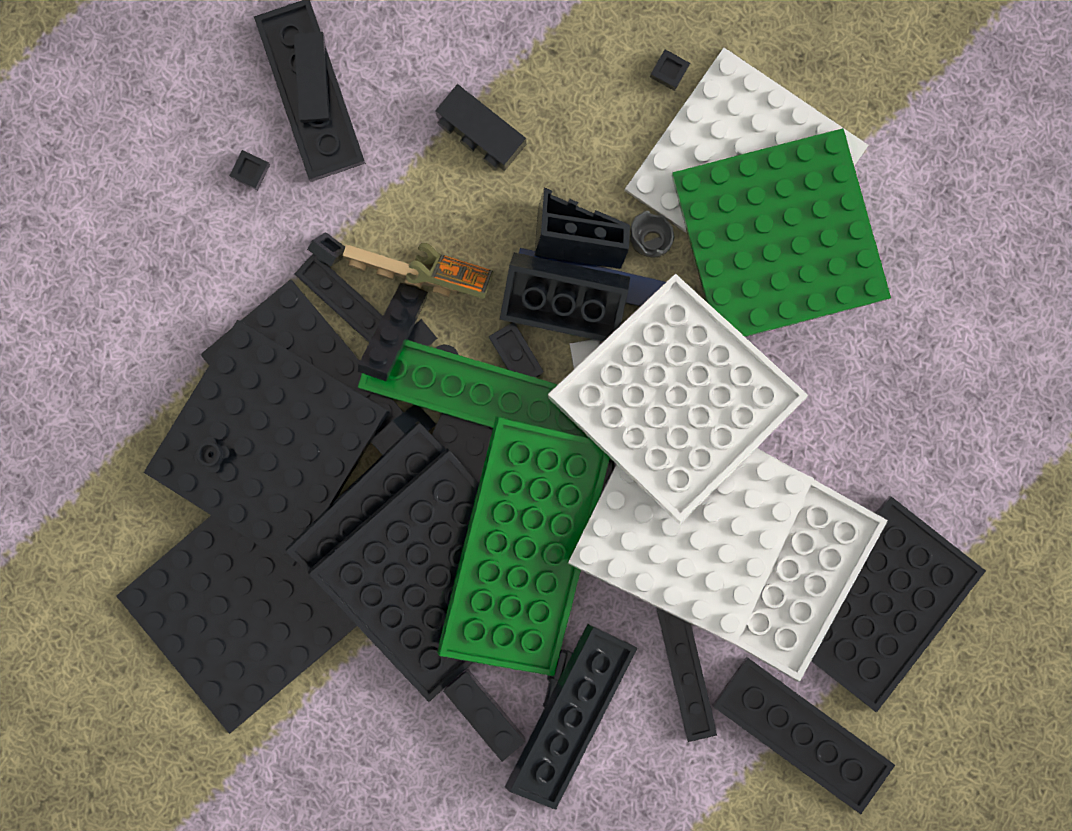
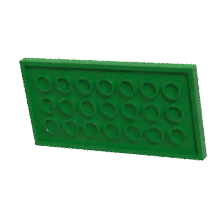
[437,416,610,676]

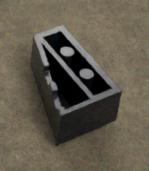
[534,187,630,269]

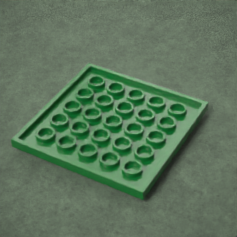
[671,128,891,337]

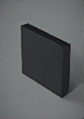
[407,319,438,346]

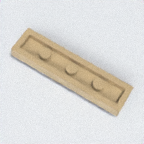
[343,244,458,298]

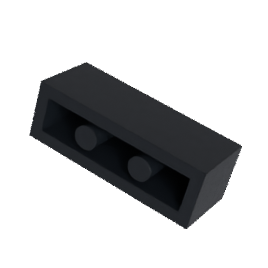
[435,84,527,171]
[443,669,526,762]

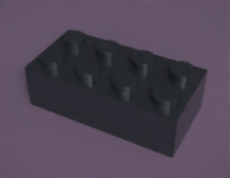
[499,252,630,342]

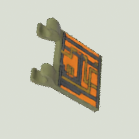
[406,243,494,299]

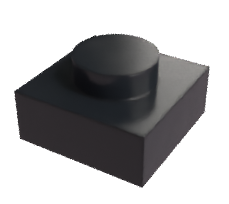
[650,49,690,91]
[229,150,270,191]
[307,232,345,267]

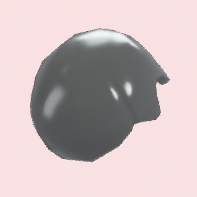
[630,211,675,257]

